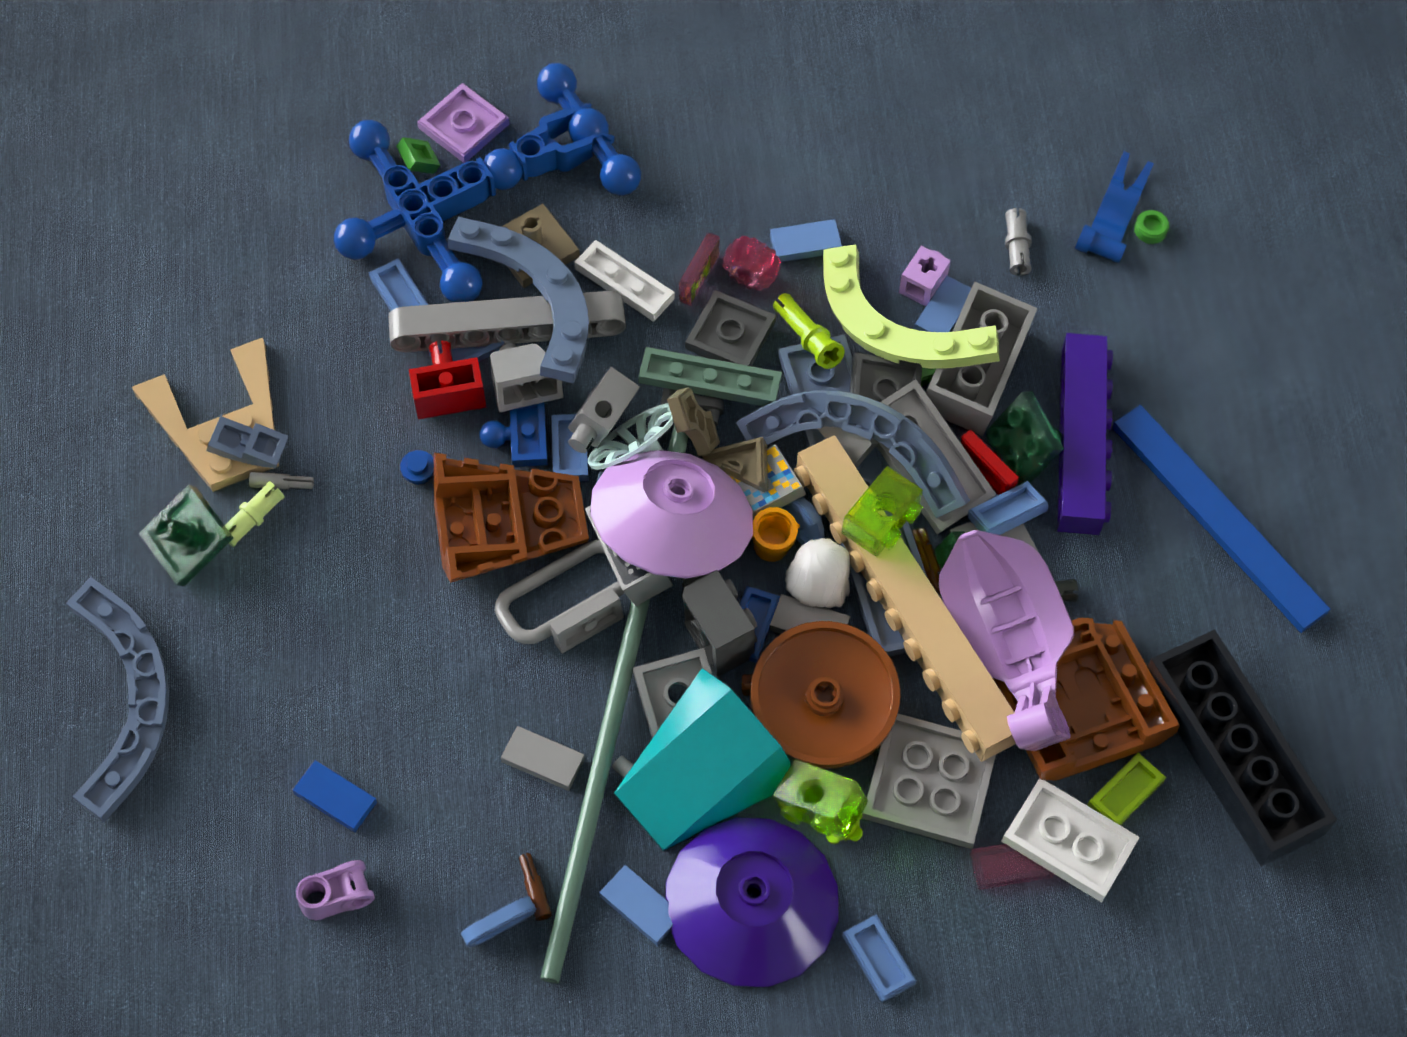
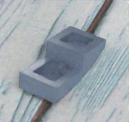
[206,416,289,468]

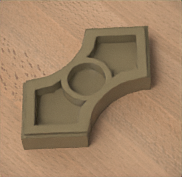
[667,387,720,456]

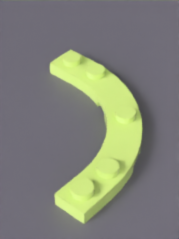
[823,244,1000,368]

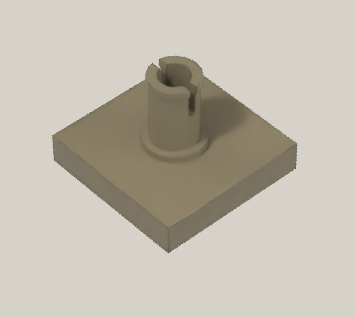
[501,204,580,288]

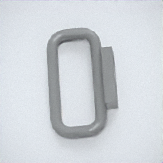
[494,540,624,654]

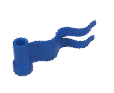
[1074,151,1154,263]

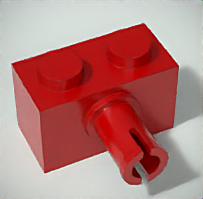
[408,340,486,420]

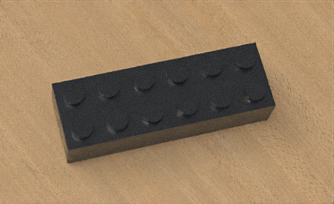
[1148,629,1337,866]

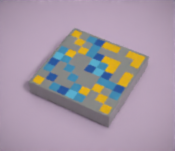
[727,444,806,520]

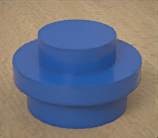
[400,450,434,485]

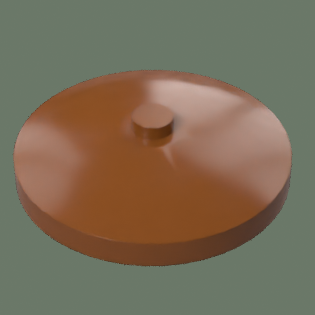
[750,621,900,769]

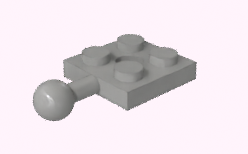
[633,648,712,738]

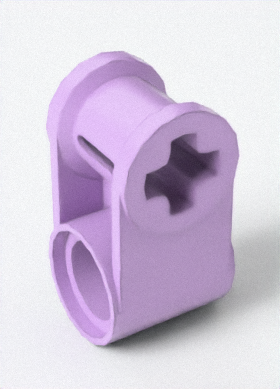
[296,860,375,920]

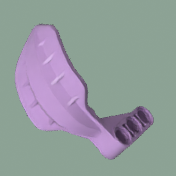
[939,530,1074,751]

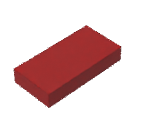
[960,429,1019,495]

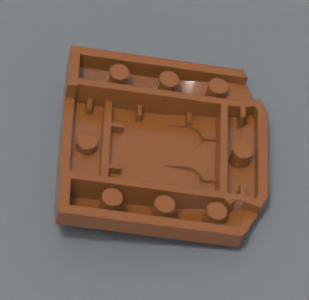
[993,618,1179,781]

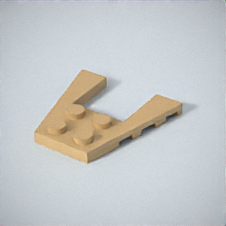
[132,337,279,492]

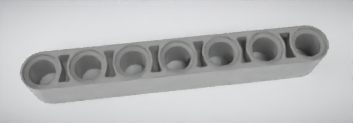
[388,291,626,352]

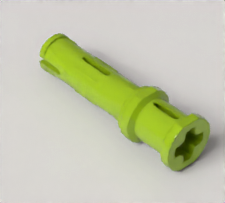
[773,293,845,369]

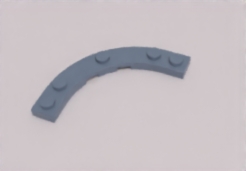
[448,217,589,383]
[736,390,970,518]
[66,577,169,823]

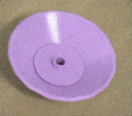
[591,450,753,579]

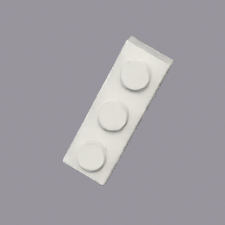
[575,240,675,322]

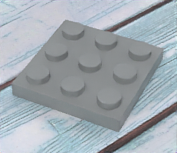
[862,714,996,849]

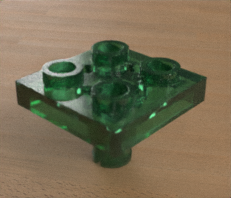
[984,391,1064,486]
[139,485,234,587]

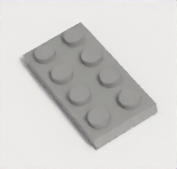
[876,379,996,535]

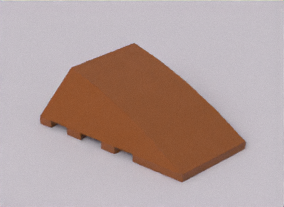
[433,453,589,583]

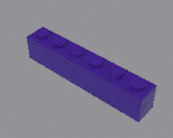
[1057,333,1113,535]

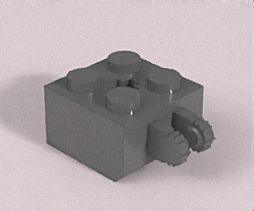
[682,570,757,677]

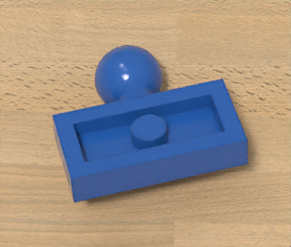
[480,402,548,467]

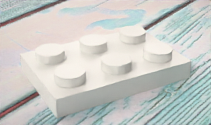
[1001,778,1140,903]

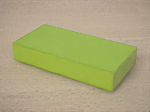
[1087,752,1166,826]

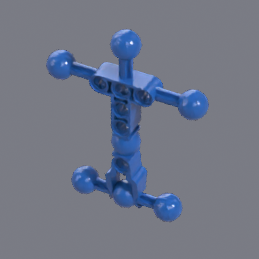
[333,63,642,303]

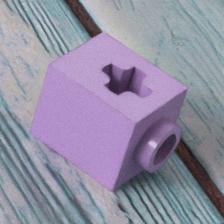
[899,246,951,306]

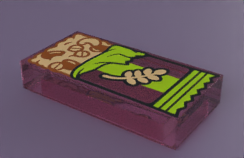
[679,232,720,306]

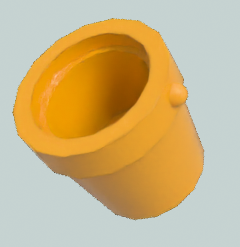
[752,507,800,562]

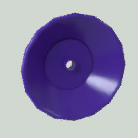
[665,817,838,987]

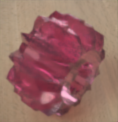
[722,235,781,291]

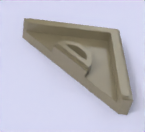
[702,437,768,492]

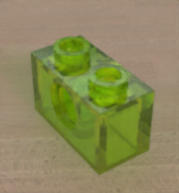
[842,466,923,557]
[772,759,869,839]

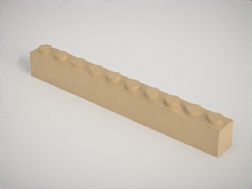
[794,435,1016,762]

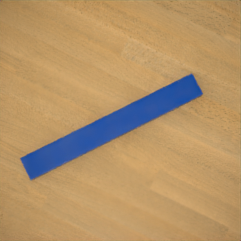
[1112,405,1331,633]

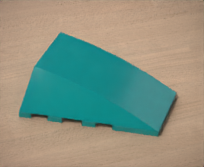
[614,668,801,851]

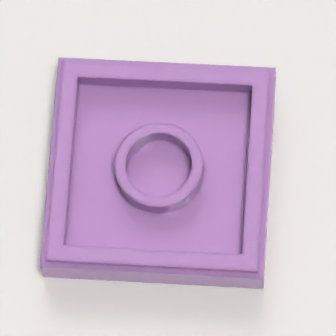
[417,83,509,163]

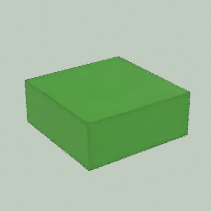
[396,137,441,174]

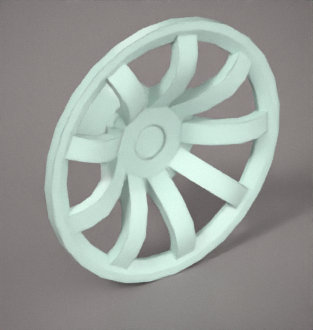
[587,403,674,470]

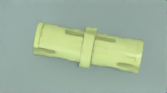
[218,481,285,547]

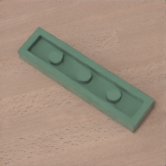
[638,347,782,406]

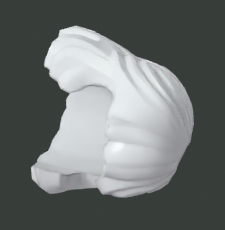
[785,538,850,608]

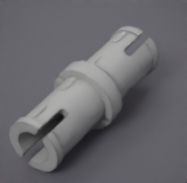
[1005,208,1032,275]

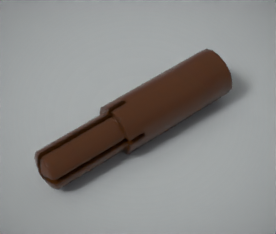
[519,853,552,921]

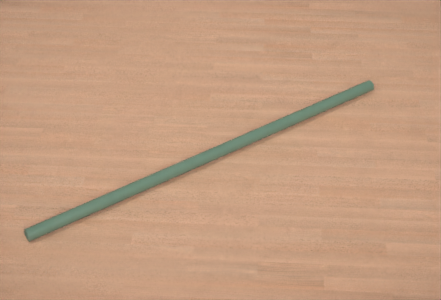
[540,424,689,984]

